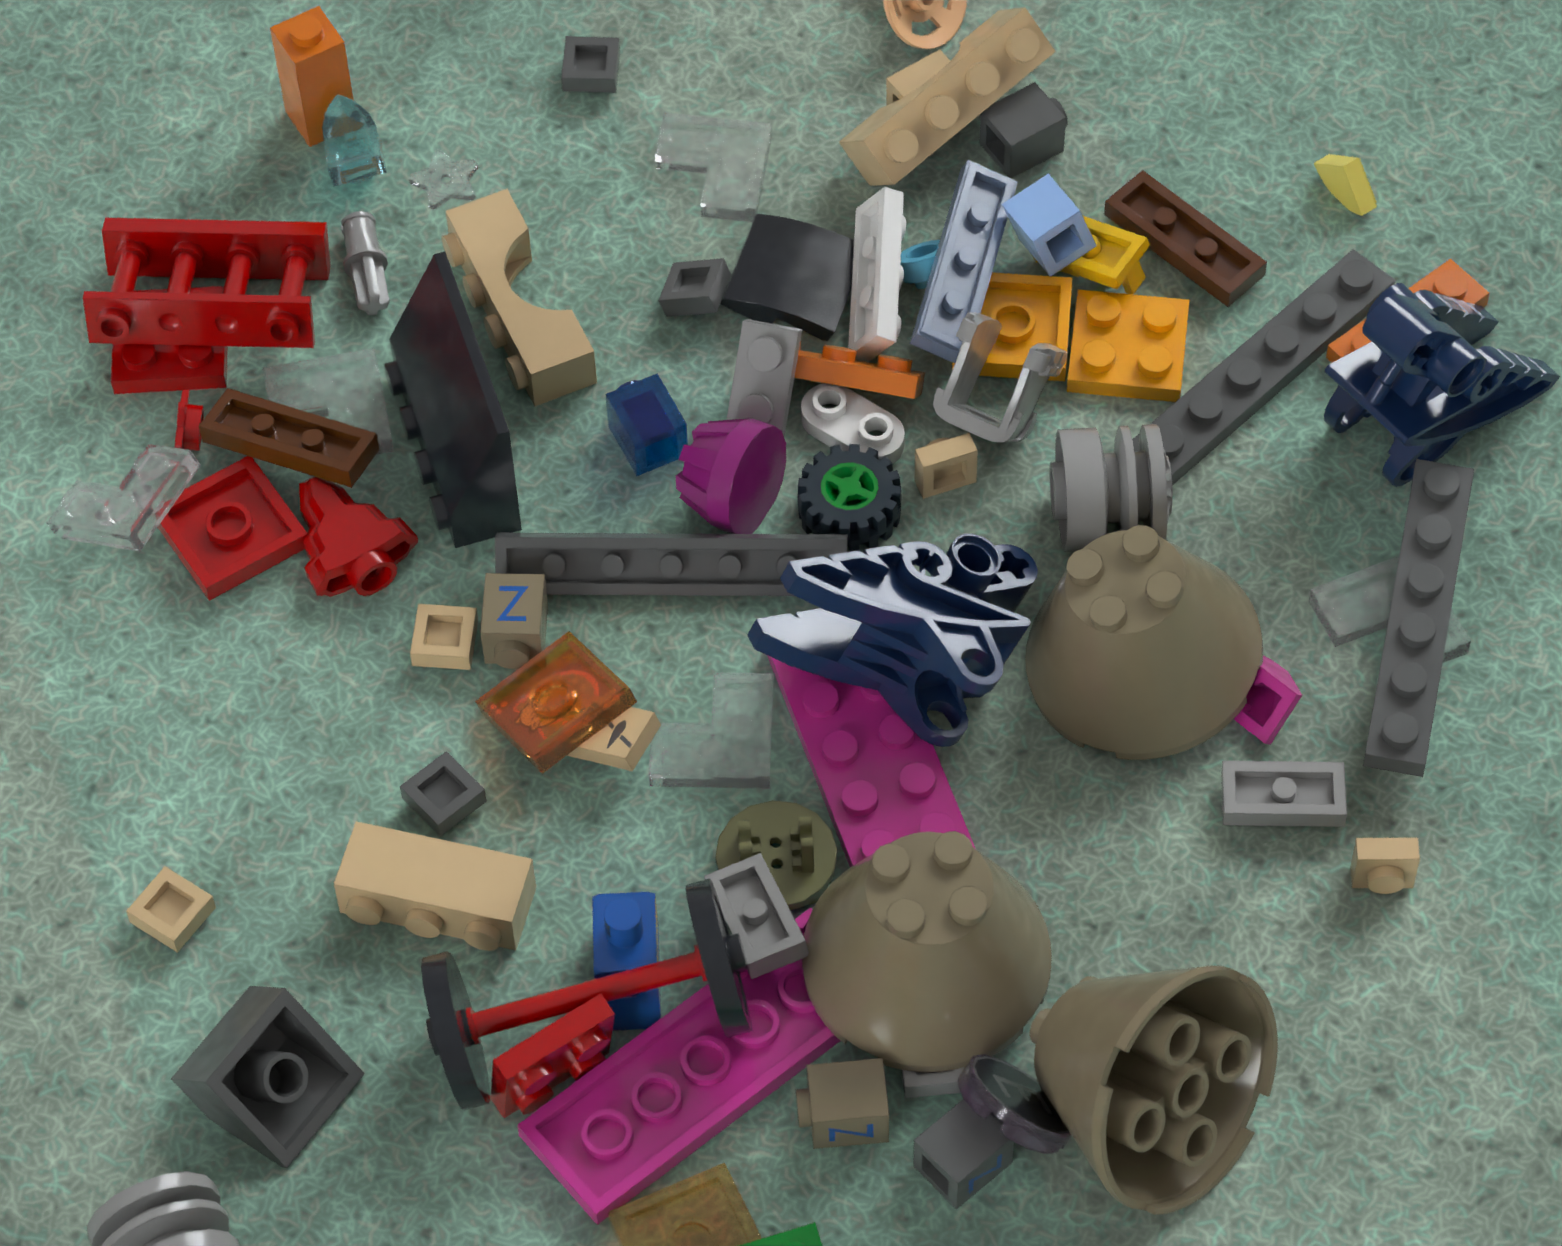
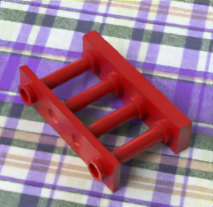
[83,218,331,348]

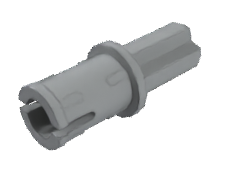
[341,211,390,315]

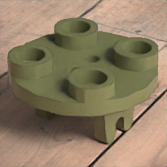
[715,800,837,910]

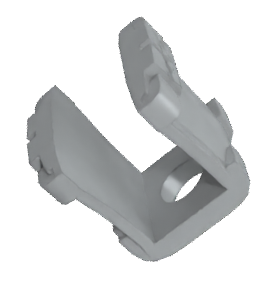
[933,312,1068,442]

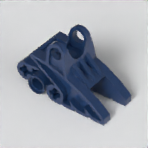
[1324,283,1560,487]
[747,534,1038,747]

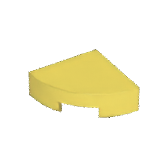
[1314,154,1377,216]

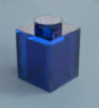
[605,373,688,476]

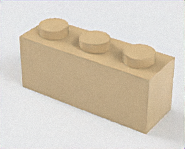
[334,821,536,951]

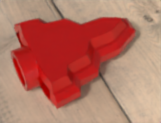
[299,476,418,597]

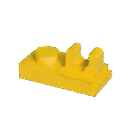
[1032,216,1150,294]

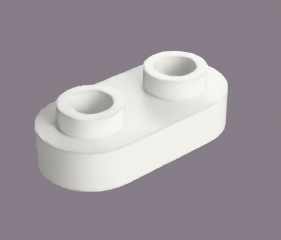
[801,383,905,464]

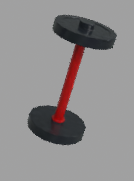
[421,878,752,1110]

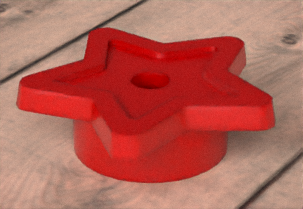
[174,389,204,463]

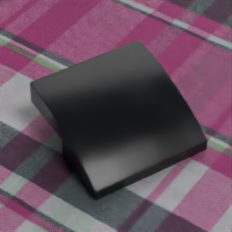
[720,214,854,342]

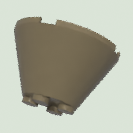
[1025,525,1263,760]
[802,831,1052,1072]
[1030,966,1278,1215]

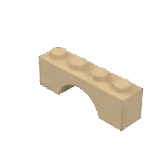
[839,7,1056,186]
[442,189,597,406]

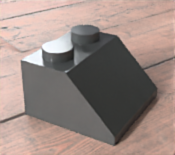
[171,986,365,1168]

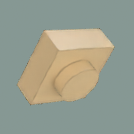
[915,433,978,499]
[410,604,478,670]
[1350,838,1420,894]
[126,866,216,953]

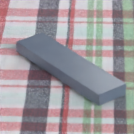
[910,160,1018,363]

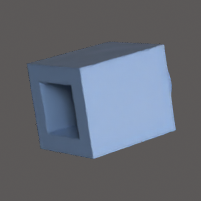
[1002,174,1097,277]

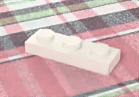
[848,187,906,362]

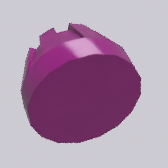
[675,418,786,534]

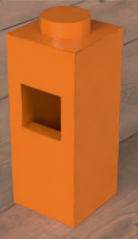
[270,6,358,147]

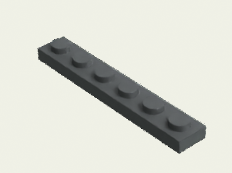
[1132,249,1396,485]
[1363,459,1474,777]
[495,532,847,596]

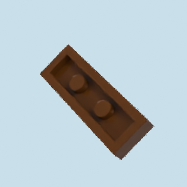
[1104,170,1267,307]
[199,388,380,488]

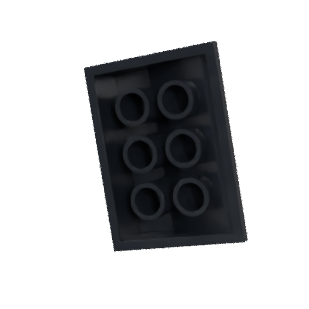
[384,251,522,548]

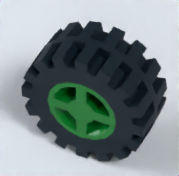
[797,444,902,552]

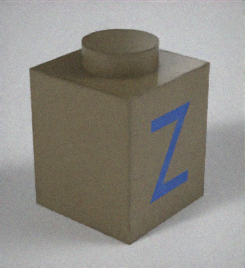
[480,573,548,669]
[796,1058,889,1149]

